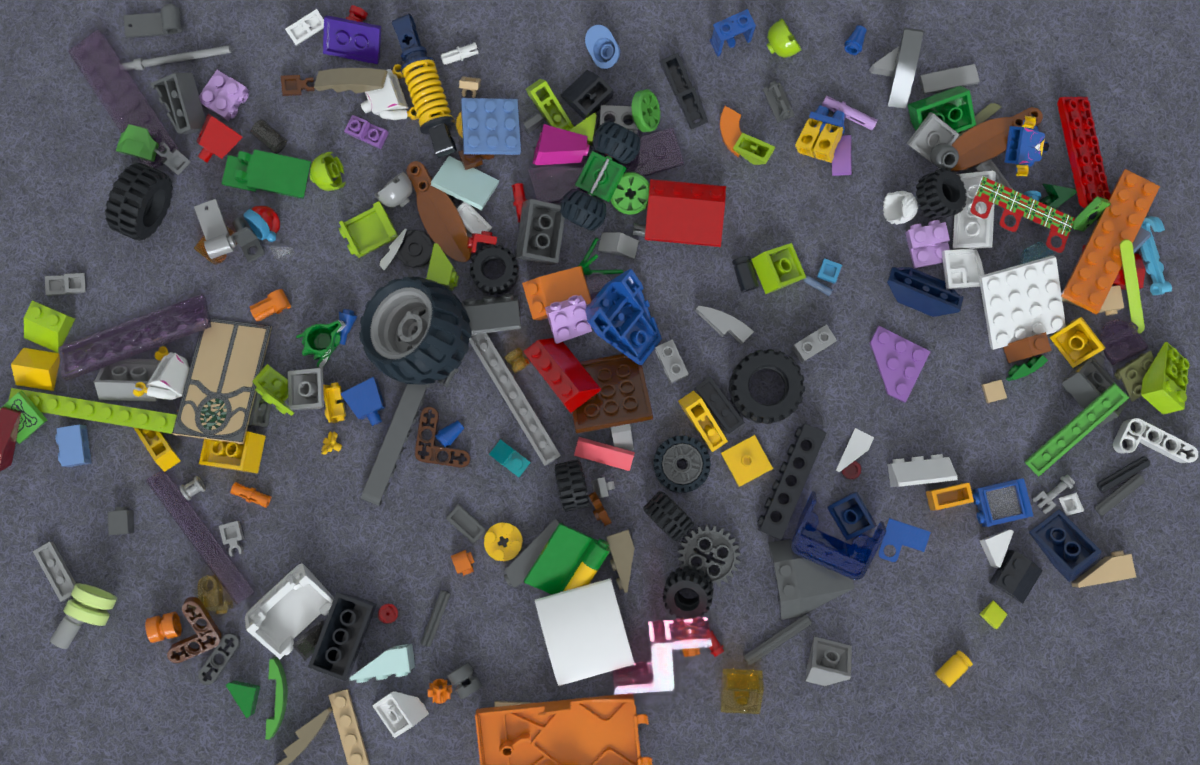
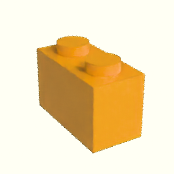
[926,483,974,510]

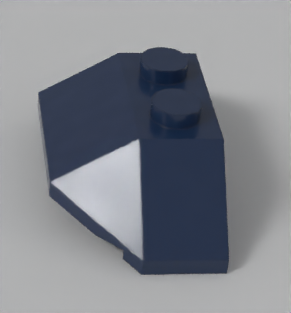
[887,267,963,317]

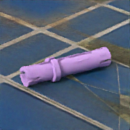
[821,95,877,131]

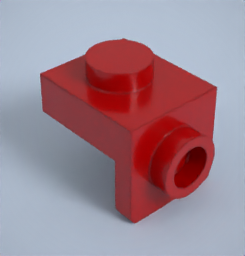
[467,231,497,253]

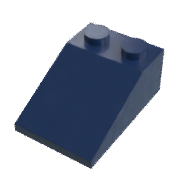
[1029,509,1102,583]

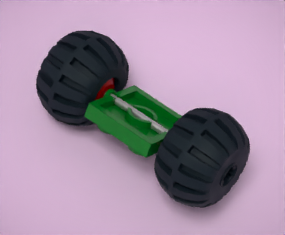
[560,121,641,231]

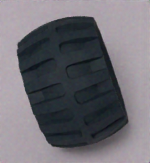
[359,277,472,385]

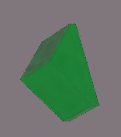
[226,681,260,718]

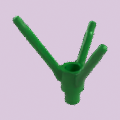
[577,238,624,275]

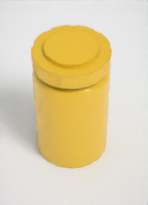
[935,650,973,688]

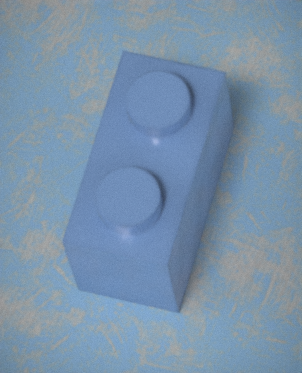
[55,424,91,467]

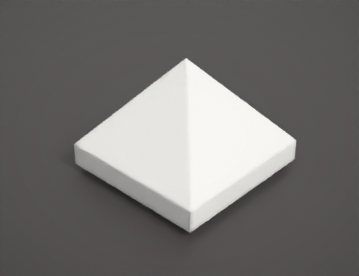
[1059,493,1084,516]

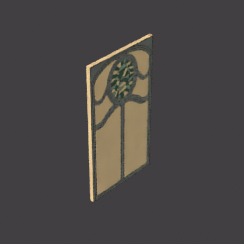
[172,317,272,444]

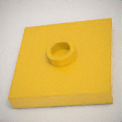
[721,435,773,487]

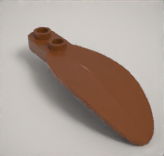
[951,107,1043,171]
[407,161,471,262]

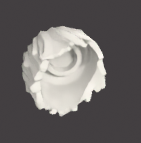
[883,191,918,225]

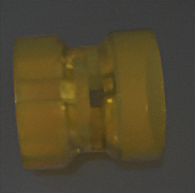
[504,347,530,374]

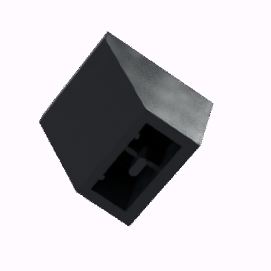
[560,70,613,120]

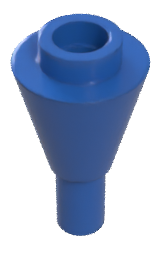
[339,309,357,345]

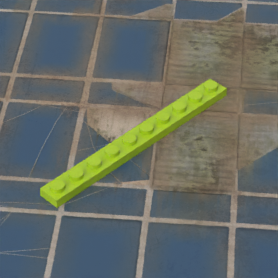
[9,388,177,434]

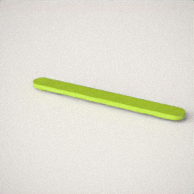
[1120,239,1145,334]

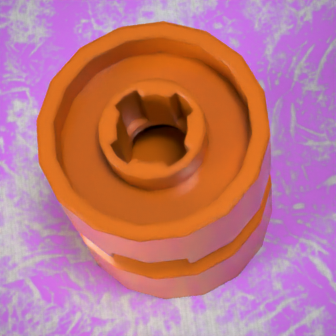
[145,612,182,643]

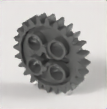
[678,524,741,587]

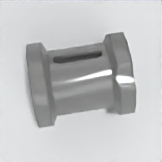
[180,476,206,500]

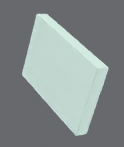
[431,156,499,210]

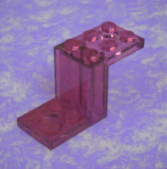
[613,617,712,695]

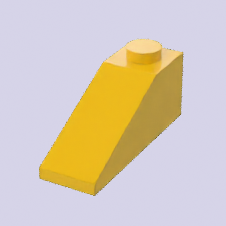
[678,390,728,452]
[133,427,181,472]

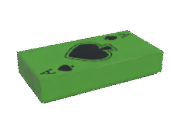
[1072,197,1111,232]

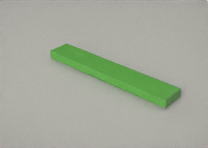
[1025,383,1129,477]

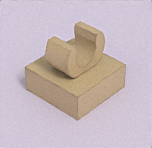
[459,77,481,98]

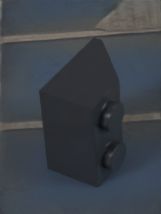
[989,550,1043,604]

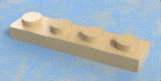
[328,689,370,765]

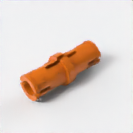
[230,482,272,508]

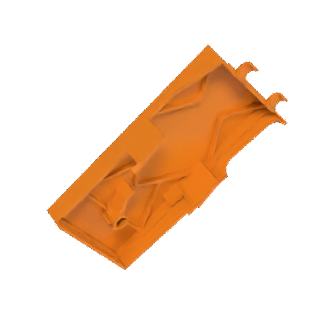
[475,693,652,765]

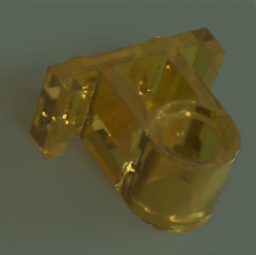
[189,575,233,614]

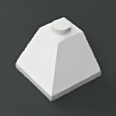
[372,691,429,738]

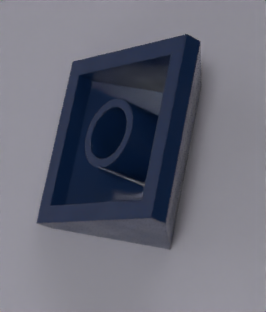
[827,491,877,541]

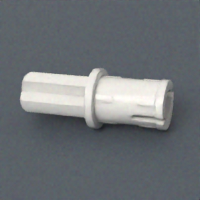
[441,42,479,65]

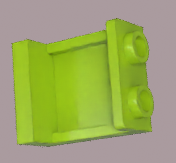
[338,201,398,258]

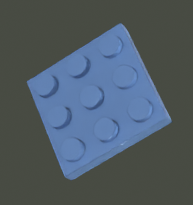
[461,98,521,155]

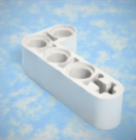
[1113,418,1198,463]

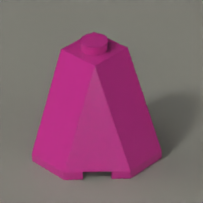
[533,124,590,165]

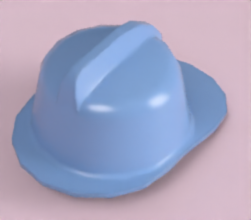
[585,25,620,69]

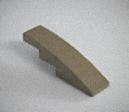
[314,68,388,94]
[276,706,333,765]

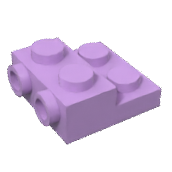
[199,70,249,121]
[905,220,950,269]
[545,295,592,344]

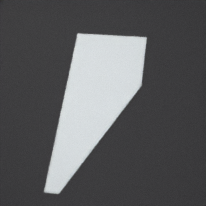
[836,428,874,472]

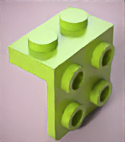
[252,364,294,416]

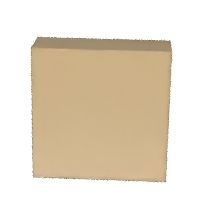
[982,380,1007,403]

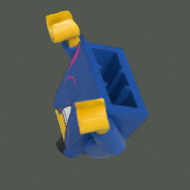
[1005,115,1049,176]

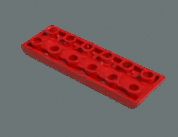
[1057,97,1111,208]

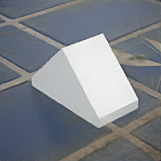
[980,530,1014,568]

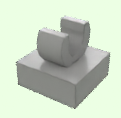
[591,477,615,498]

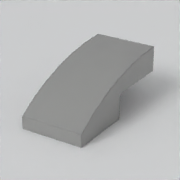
[45,273,86,296]

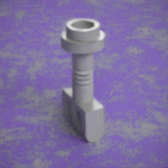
[1032,475,1075,514]

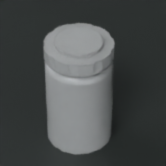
[50,614,84,649]

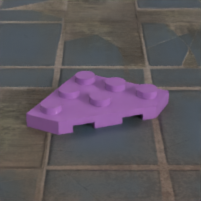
[869,326,931,403]

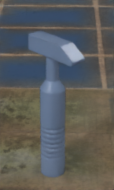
[801,264,833,296]

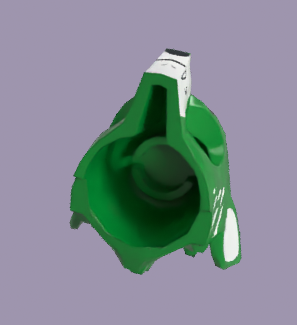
[296,320,346,368]

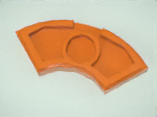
[720,106,742,157]

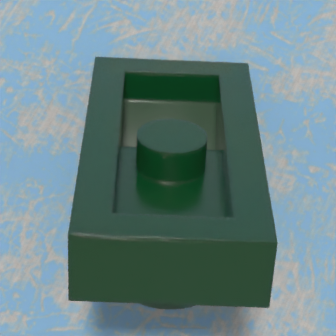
[1039,183,1077,209]

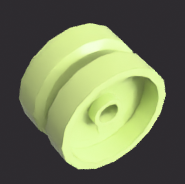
[64,583,117,626]

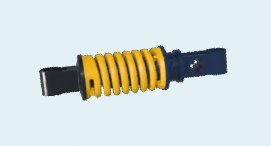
[392,13,457,158]

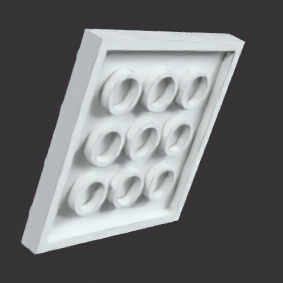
[979,256,1066,350]

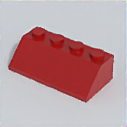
[523,338,601,413]

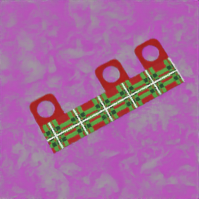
[970,176,1075,253]

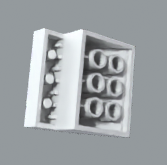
[535,578,634,686]

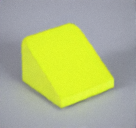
[980,601,1008,629]

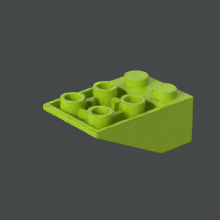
[1141,342,1190,415]

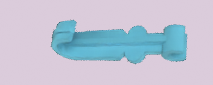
[1140,216,1172,296]

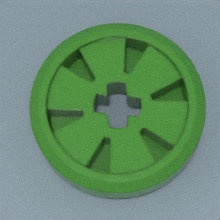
[631,89,660,132]
[611,172,650,215]

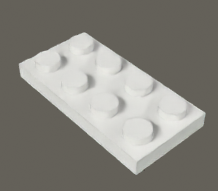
[953,170,996,250]

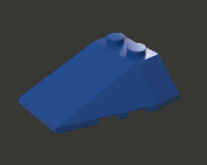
[585,269,662,365]

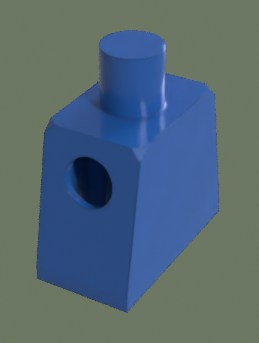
[340,377,385,426]

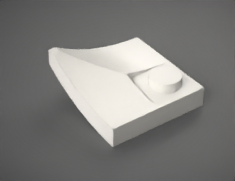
[942,249,984,289]

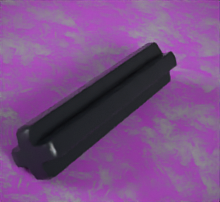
[1097,456,1150,492]

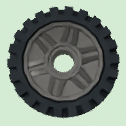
[653,436,711,493]

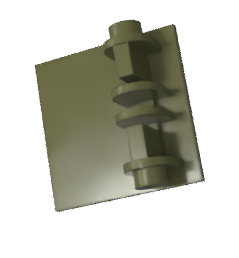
[1114,351,1154,402]

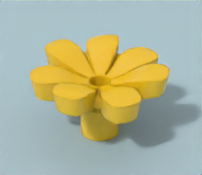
[321,431,342,455]

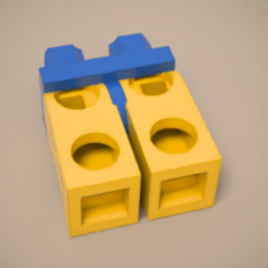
[795,106,845,163]

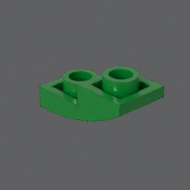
[1006,355,1048,381]

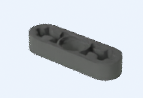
[198,633,241,685]

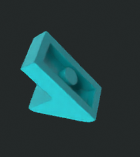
[489,439,531,477]

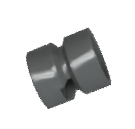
[447,662,483,700]

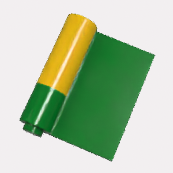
[524,523,611,595]

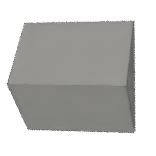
[288,368,324,410]

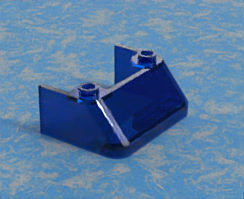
[791,491,886,580]

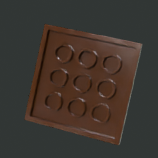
[572,354,653,434]

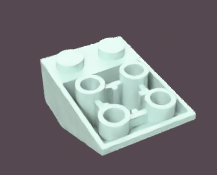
[350,644,415,683]

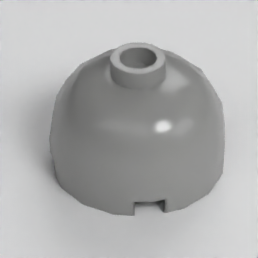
[374,171,413,207]

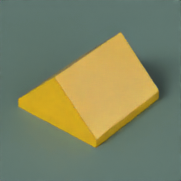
[1049,317,1105,368]
[11,348,61,391]

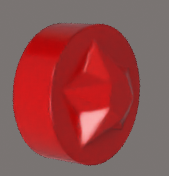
[378,604,398,624]

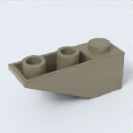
[606,530,635,593]

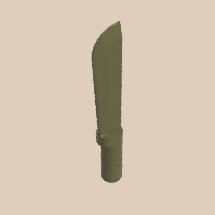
[954,103,1001,142]

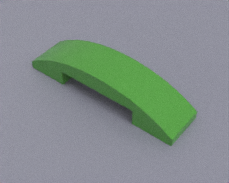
[265,657,288,740]

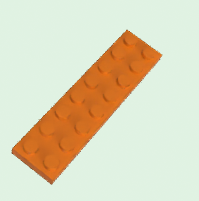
[1061,169,1160,314]

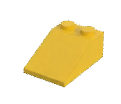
[199,431,266,474]

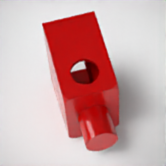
[196,114,242,163]

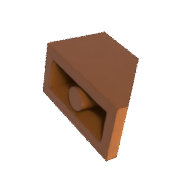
[1003,332,1052,364]

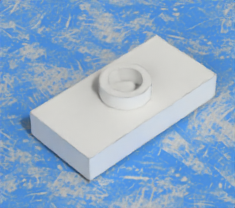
[457,202,492,234]

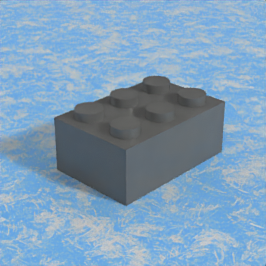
[515,199,565,265]

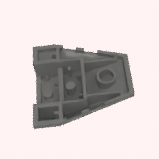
[768,539,854,620]

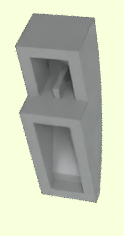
[695,306,754,345]

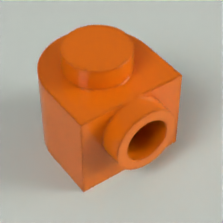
[451,550,475,576]

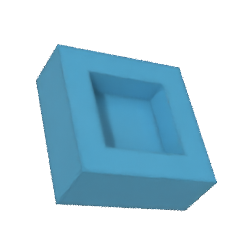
[817,258,842,284]

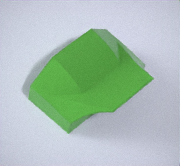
[116,124,159,162]

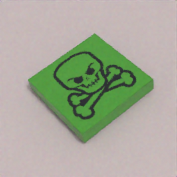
[0,391,48,444]

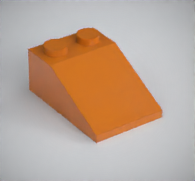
[522,266,592,321]

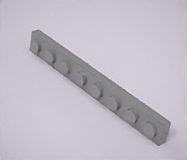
[469,333,561,466]

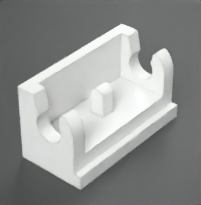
[285,9,324,46]

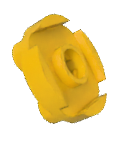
[484,522,523,561]

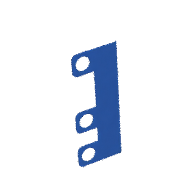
[879,518,931,562]

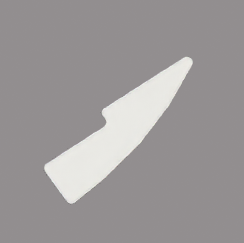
[380,229,407,270]

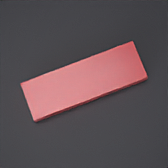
[574,437,635,471]

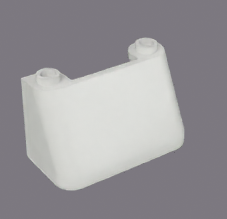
[245,564,334,659]

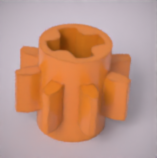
[428,679,452,704]

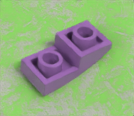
[344,115,389,149]
[832,135,852,176]

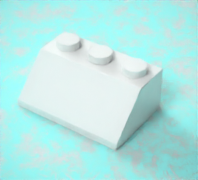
[888,454,958,487]

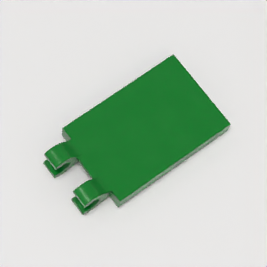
[234,149,311,199]

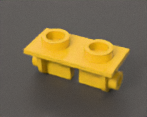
[323,382,346,423]

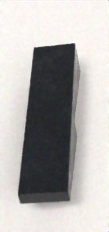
[659,53,708,130]

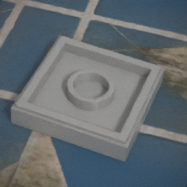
[906,112,960,163]

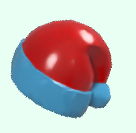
[243,206,280,242]

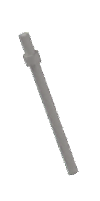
[120,45,232,71]

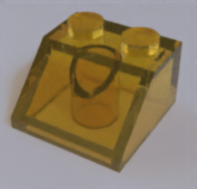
[721,669,764,714]

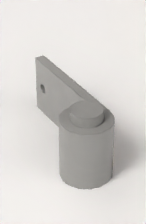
[194,199,236,259]

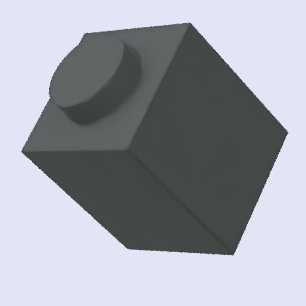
[108,507,134,535]

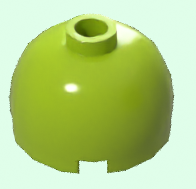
[766,19,801,58]
[310,152,346,191]

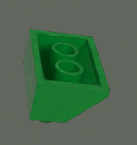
[908,86,976,133]

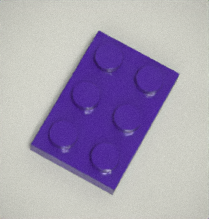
[323,15,381,64]

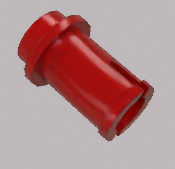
[702,630,724,657]

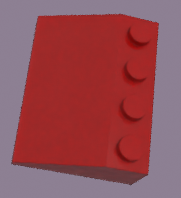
[645,179,726,247]

